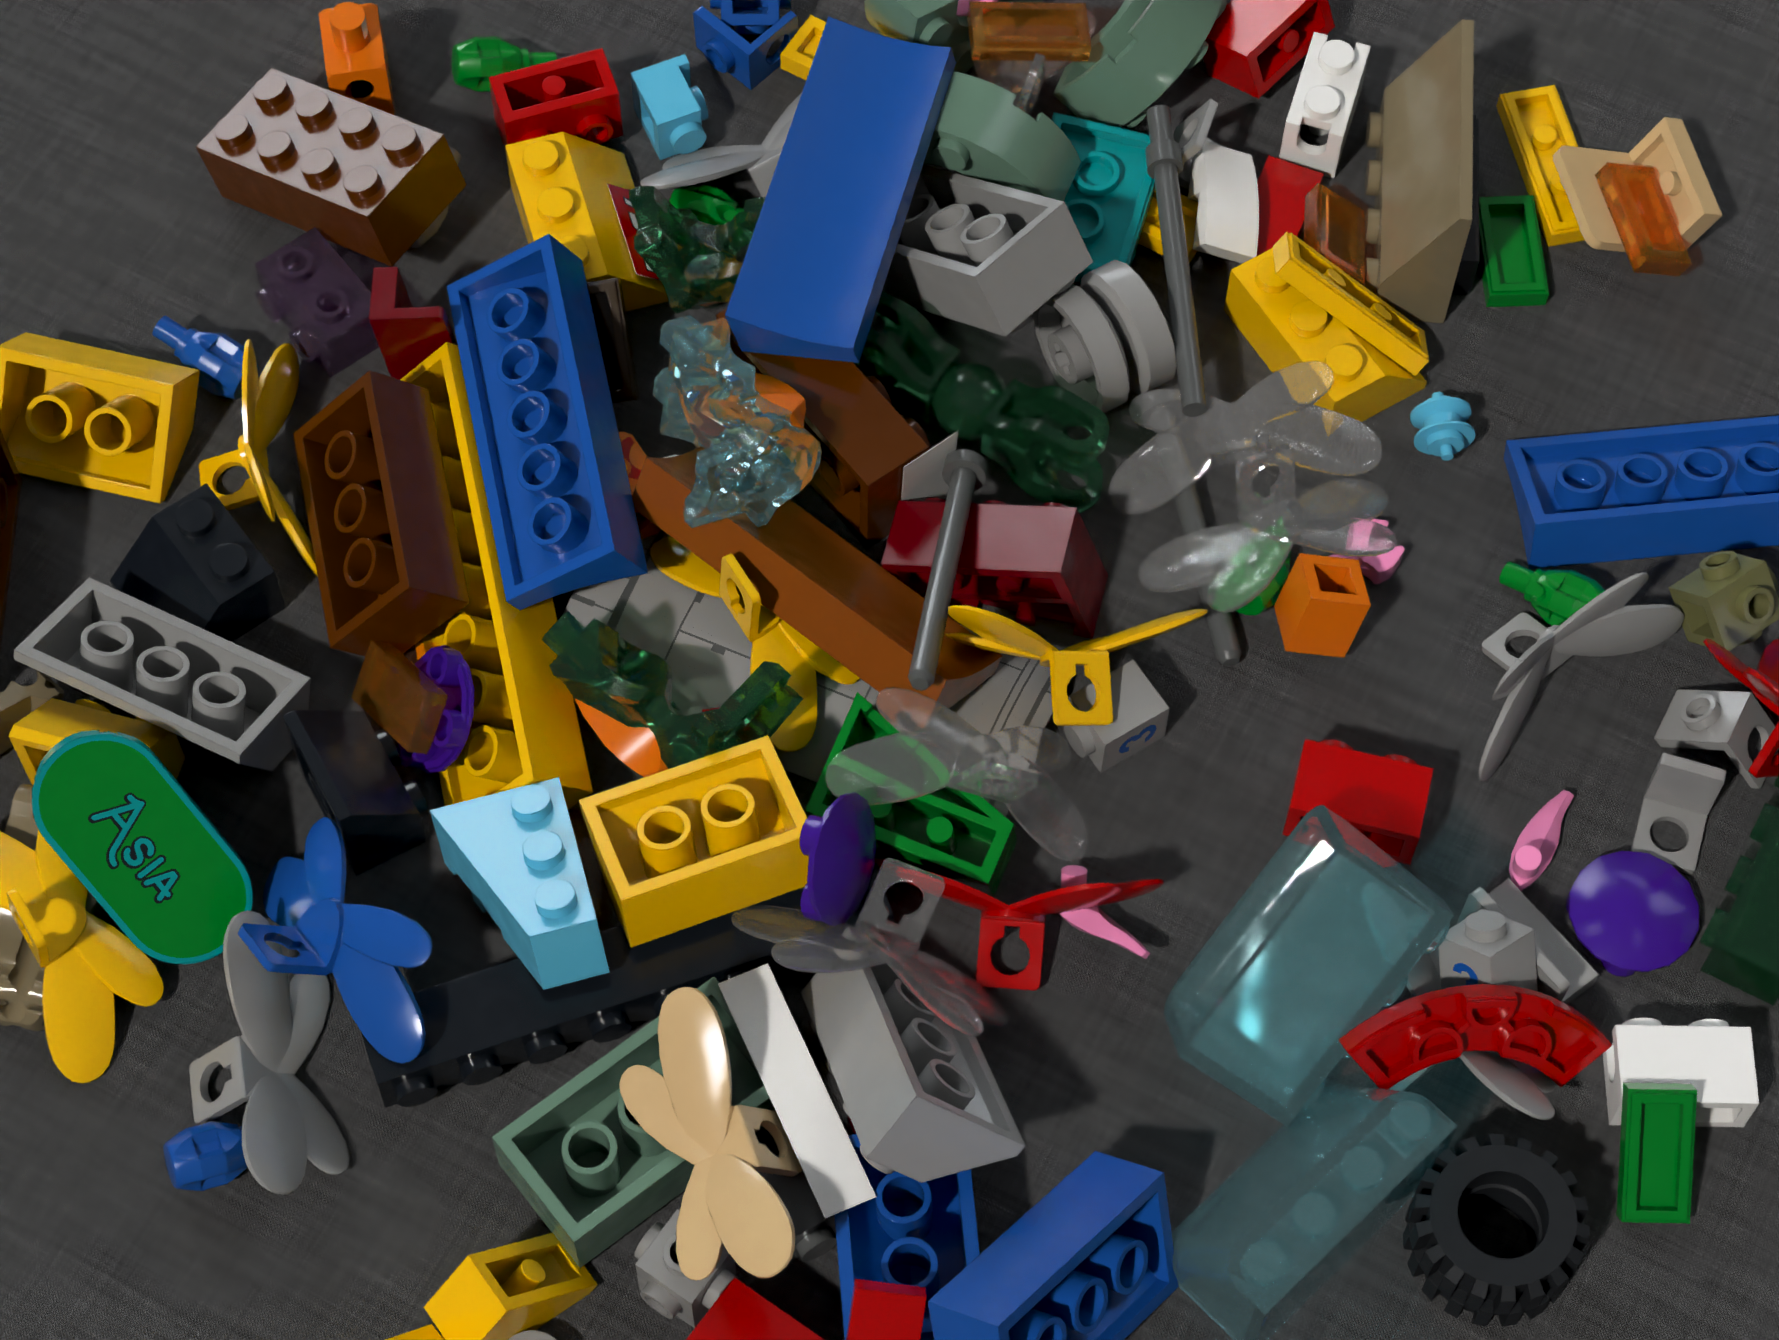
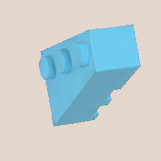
[430,777,610,990]

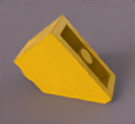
[424,1232,598,1340]

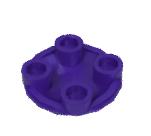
[392,645,474,774]
[800,792,876,926]
[1566,850,1699,977]

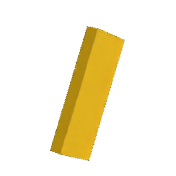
[1496,85,1585,247]
[1273,232,1429,376]

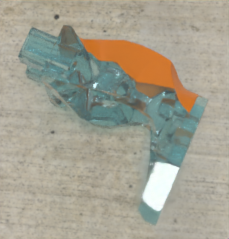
[653,315,822,528]

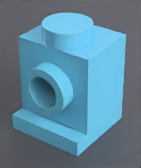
[631,54,708,160]

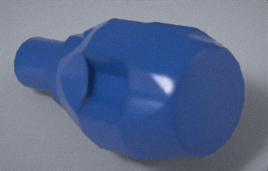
[152,315,259,400]
[163,1121,248,1191]

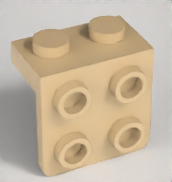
[1553,117,1722,257]

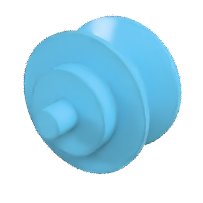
[1410,392,1475,461]

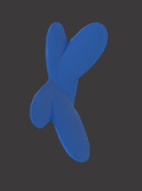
[238,817,433,1064]

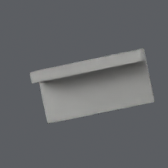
[1457,878,1599,1004]

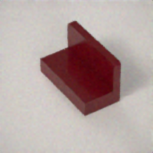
[369,267,457,380]

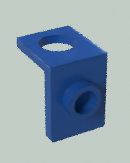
[693,6,798,90]

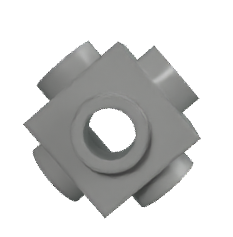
[634,1209,738,1328]

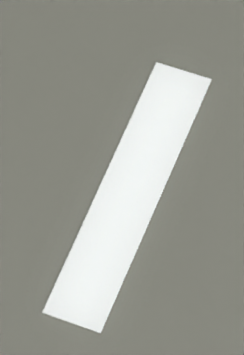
[718,963,876,1219]

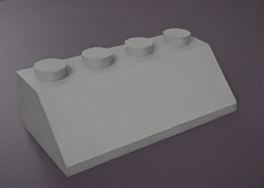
[14,577,311,771]
[801,933,1025,1183]

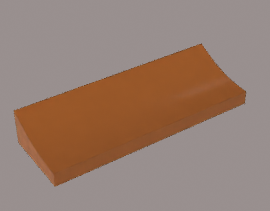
[632,441,1002,726]

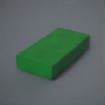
[1479,195,1549,307]
[1616,1082,1697,1224]

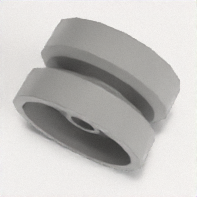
[1033,260,1177,418]

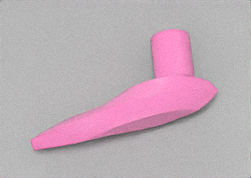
[1509,790,1574,891]
[1058,865,1150,959]

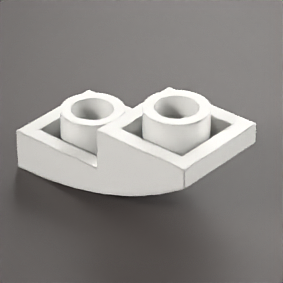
[1188,141,1259,263]

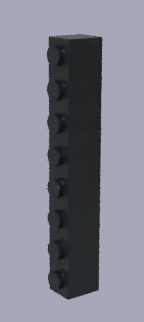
[361,866,893,1108]

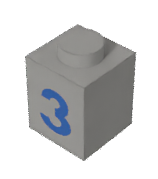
[1064,660,1170,773]
[1438,908,1538,992]

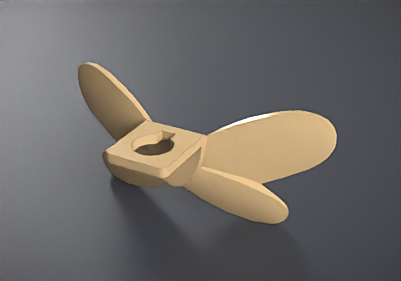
[619,987,802,1281]

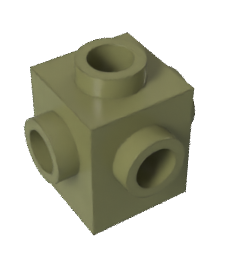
[1668,551,1779,651]

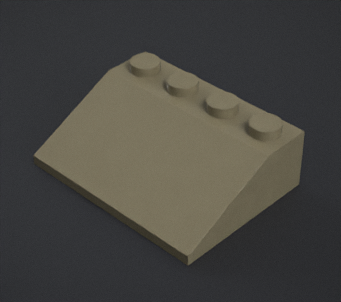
[1362,19,1474,323]

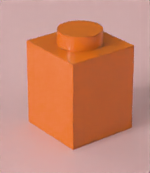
[1274,553,1371,658]

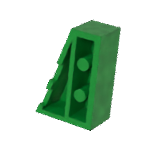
[805,692,1017,897]

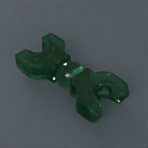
[853,291,1109,513]

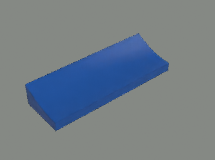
[725,16,956,363]
[447,234,648,610]
[1504,415,1779,569]

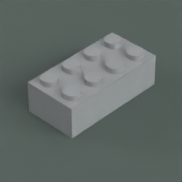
[880,165,1093,337]

